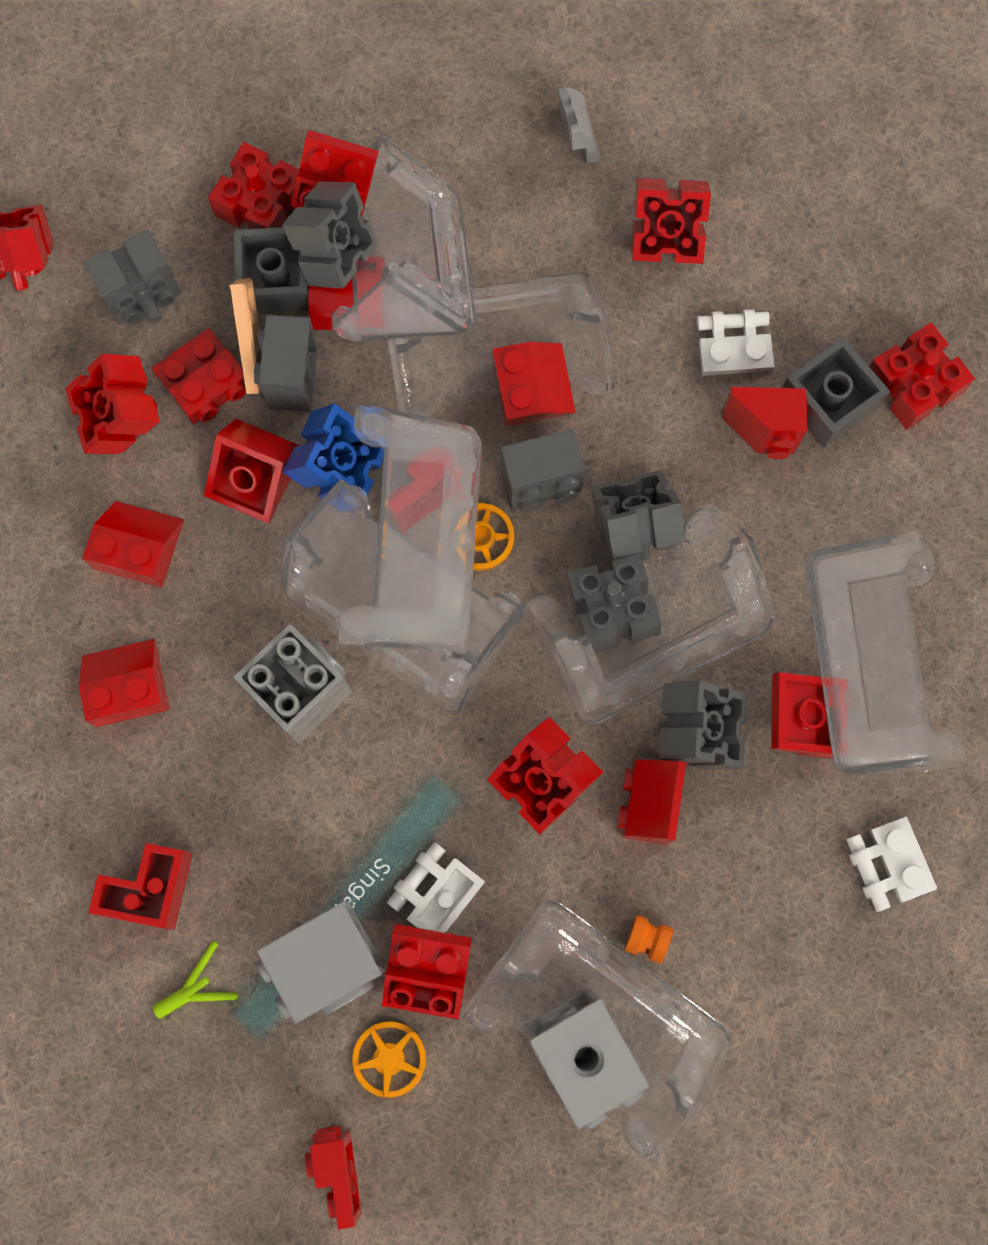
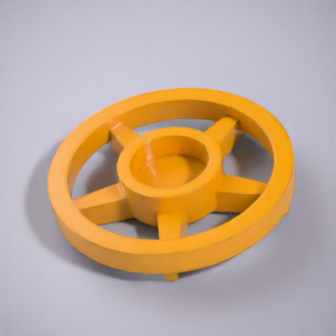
[446,503,515,571]
[352,1021,426,1098]

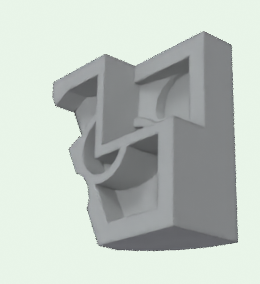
[558,87,600,163]

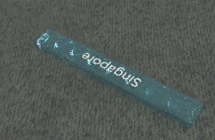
[233,775,463,1042]

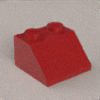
[492,342,576,427]
[722,387,807,459]
[204,418,300,524]
[82,501,184,588]
[79,639,169,727]
[617,759,686,846]

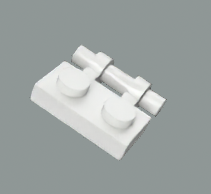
[697,309,774,376]
[846,817,938,912]
[386,842,485,933]

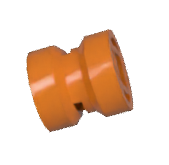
[624,914,674,965]

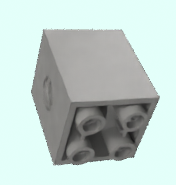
[233,623,353,745]
[256,902,386,1024]
[521,988,649,1130]

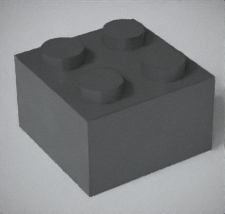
[234,227,309,313]
[254,315,318,412]
[782,337,890,448]
[501,429,585,512]

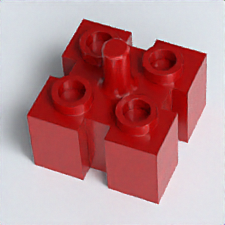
[208,141,299,229]
[631,178,711,264]
[0,204,53,291]
[869,322,975,430]
[65,353,160,454]
[487,717,603,835]

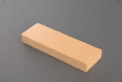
[230,278,262,394]

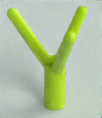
[153,941,238,1019]

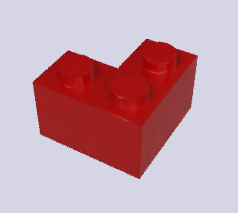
[88,843,193,930]

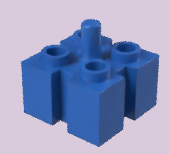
[282,403,391,511]

